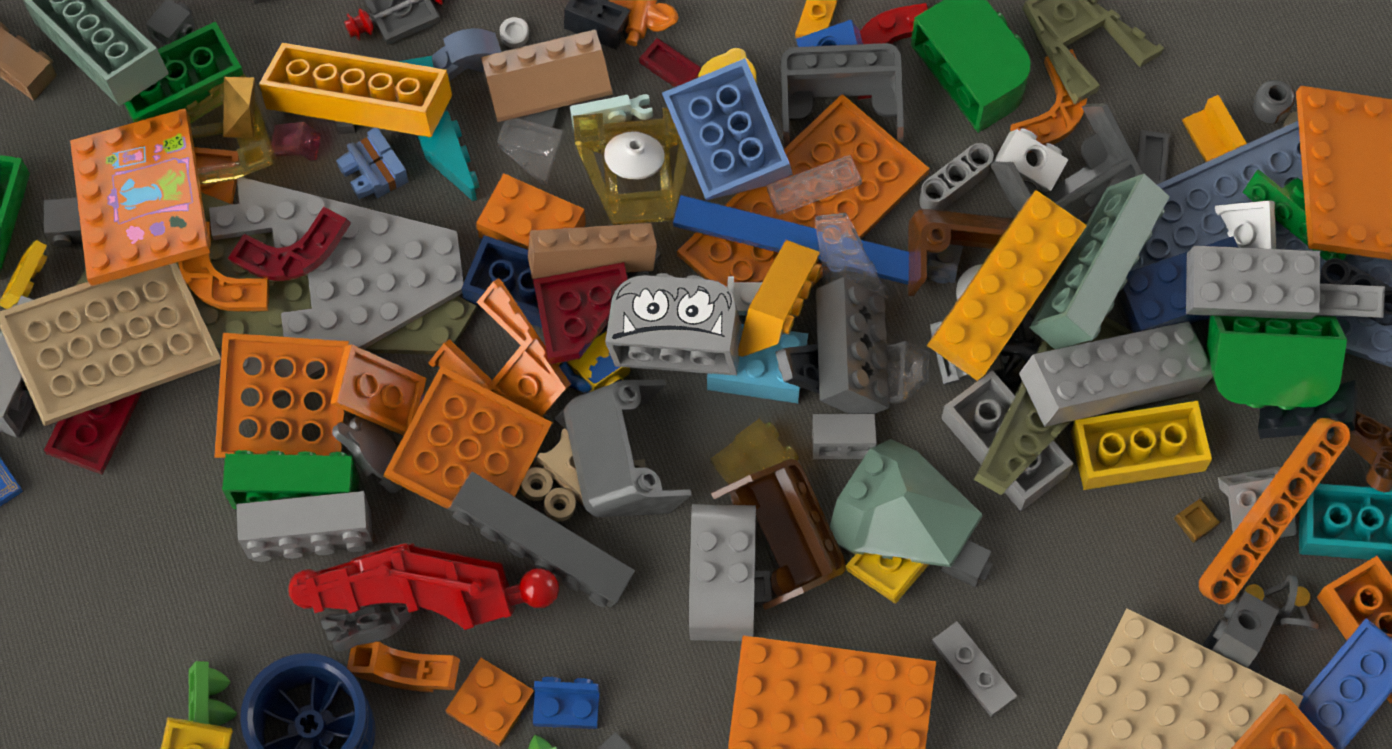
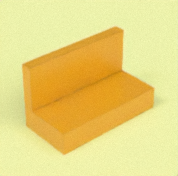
[1182,95,1247,162]

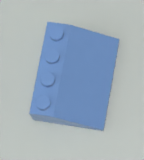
[662,58,793,200]

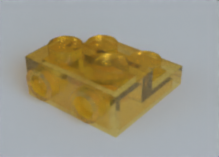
[710,418,799,485]

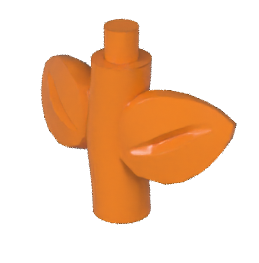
[608,0,679,46]

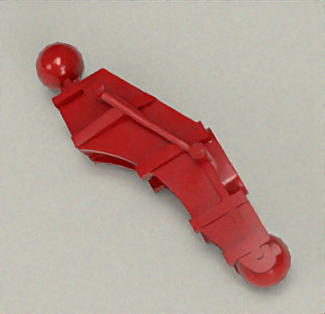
[288,543,559,630]

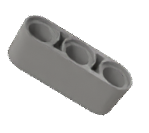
[919,143,994,211]

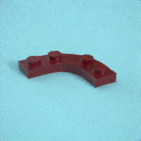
[228,207,351,281]

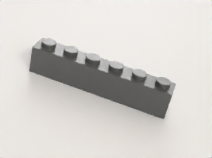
[448,472,635,607]

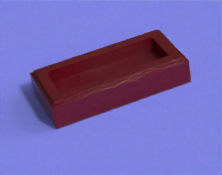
[639,38,701,87]

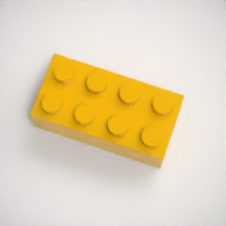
[1071,401,1212,490]

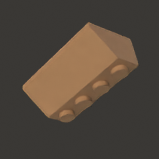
[481,30,613,122]

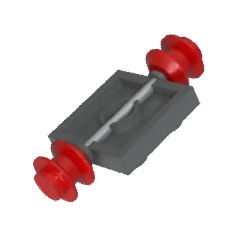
[344,0,443,45]

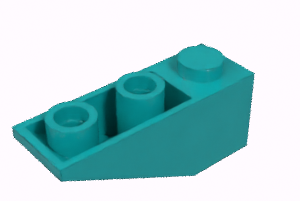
[417,111,480,201]

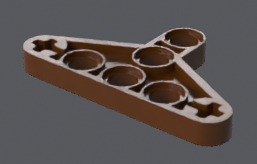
[1348,411,1392,492]

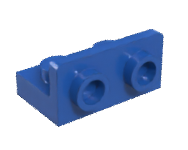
[533,677,600,729]

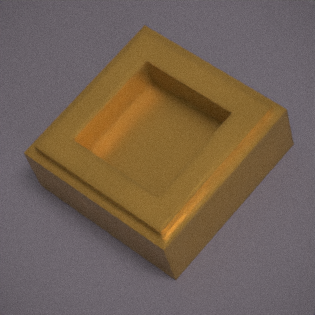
[1174,498,1220,543]

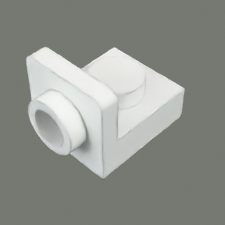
[726,276,762,315]

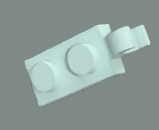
[570,94,653,132]

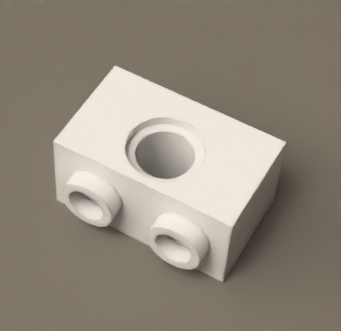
[993,128,1068,193]

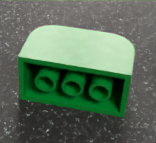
[911,0,1031,133]
[1206,315,1347,410]

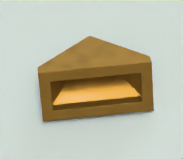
[223,77,255,138]

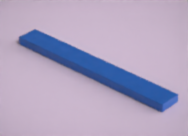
[673,195,909,285]

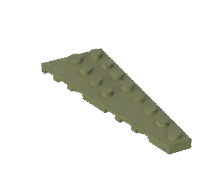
[974,316,1134,495]

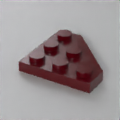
[533,262,628,365]

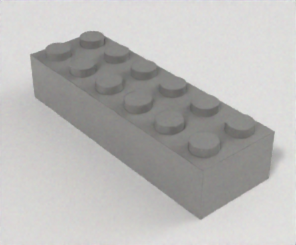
[1019,321,1213,427]

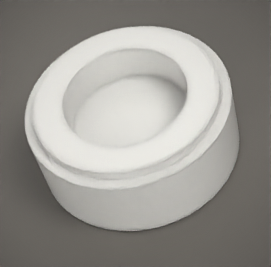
[500,17,529,48]

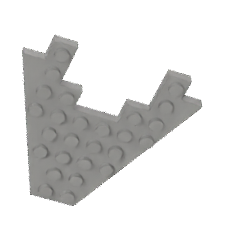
[209,177,464,401]

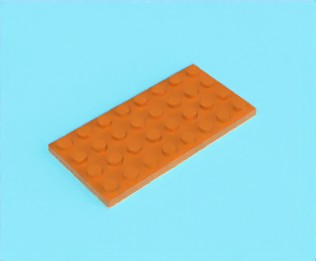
[677,94,930,316]

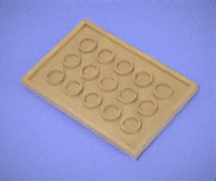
[0,263,221,426]

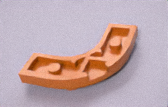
[1010,49,1087,153]
[178,222,269,312]

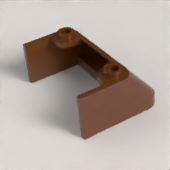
[908,209,1014,296]
[711,459,846,610]

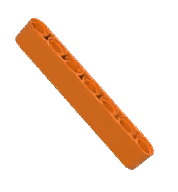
[1199,418,1350,604]

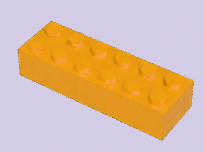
[259,43,452,137]
[927,190,1087,381]

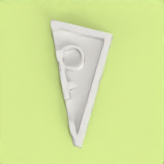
[1215,201,1276,249]

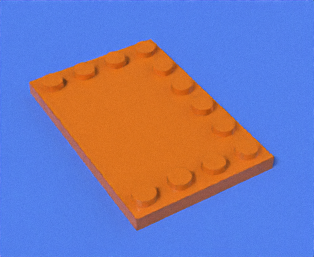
[1296,86,1392,260]

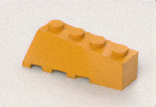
[738,240,821,357]

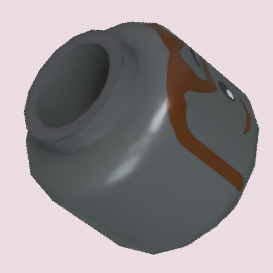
[1252,80,1295,124]

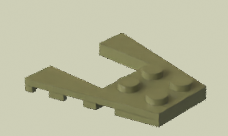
[1022,0,1164,105]

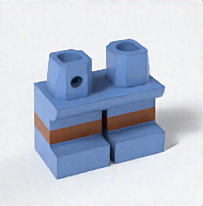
[336,128,409,199]

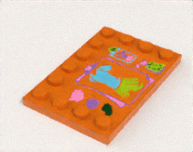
[70,108,210,286]

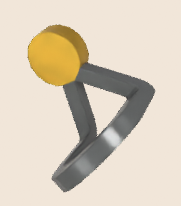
[1243,575,1298,618]
[1276,586,1319,631]

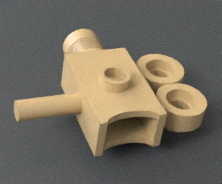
[521,428,584,521]

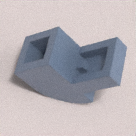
[432,28,501,81]

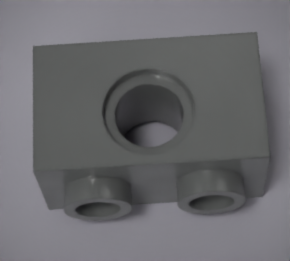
[1212,591,1279,668]

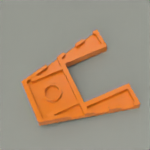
[428,278,571,417]

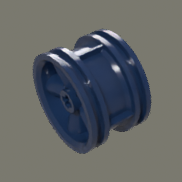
[241,653,376,749]

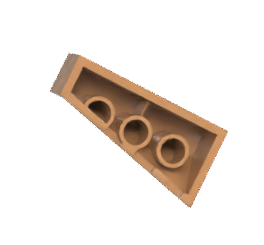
[0,22,57,101]
[528,223,657,279]

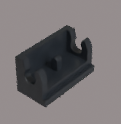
[564,0,630,50]

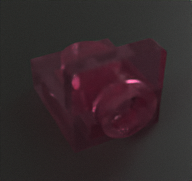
[270,122,321,161]

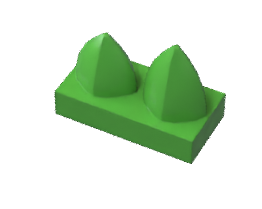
[189,661,237,726]

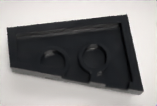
[775,344,820,394]
[1258,380,1358,439]

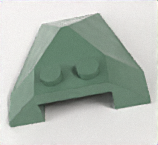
[830,439,983,567]

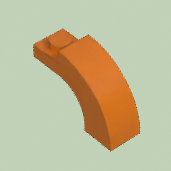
[347,642,460,693]

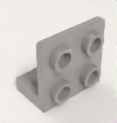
[1218,466,1297,543]

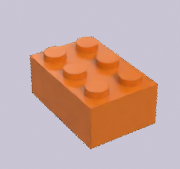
[476,173,586,250]

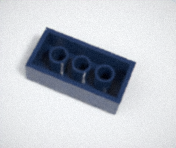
[462,235,542,328]
[1117,236,1239,333]

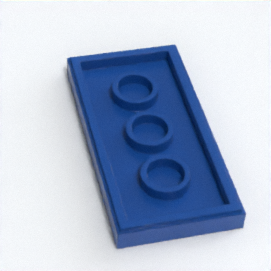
[1298,618,1392,749]

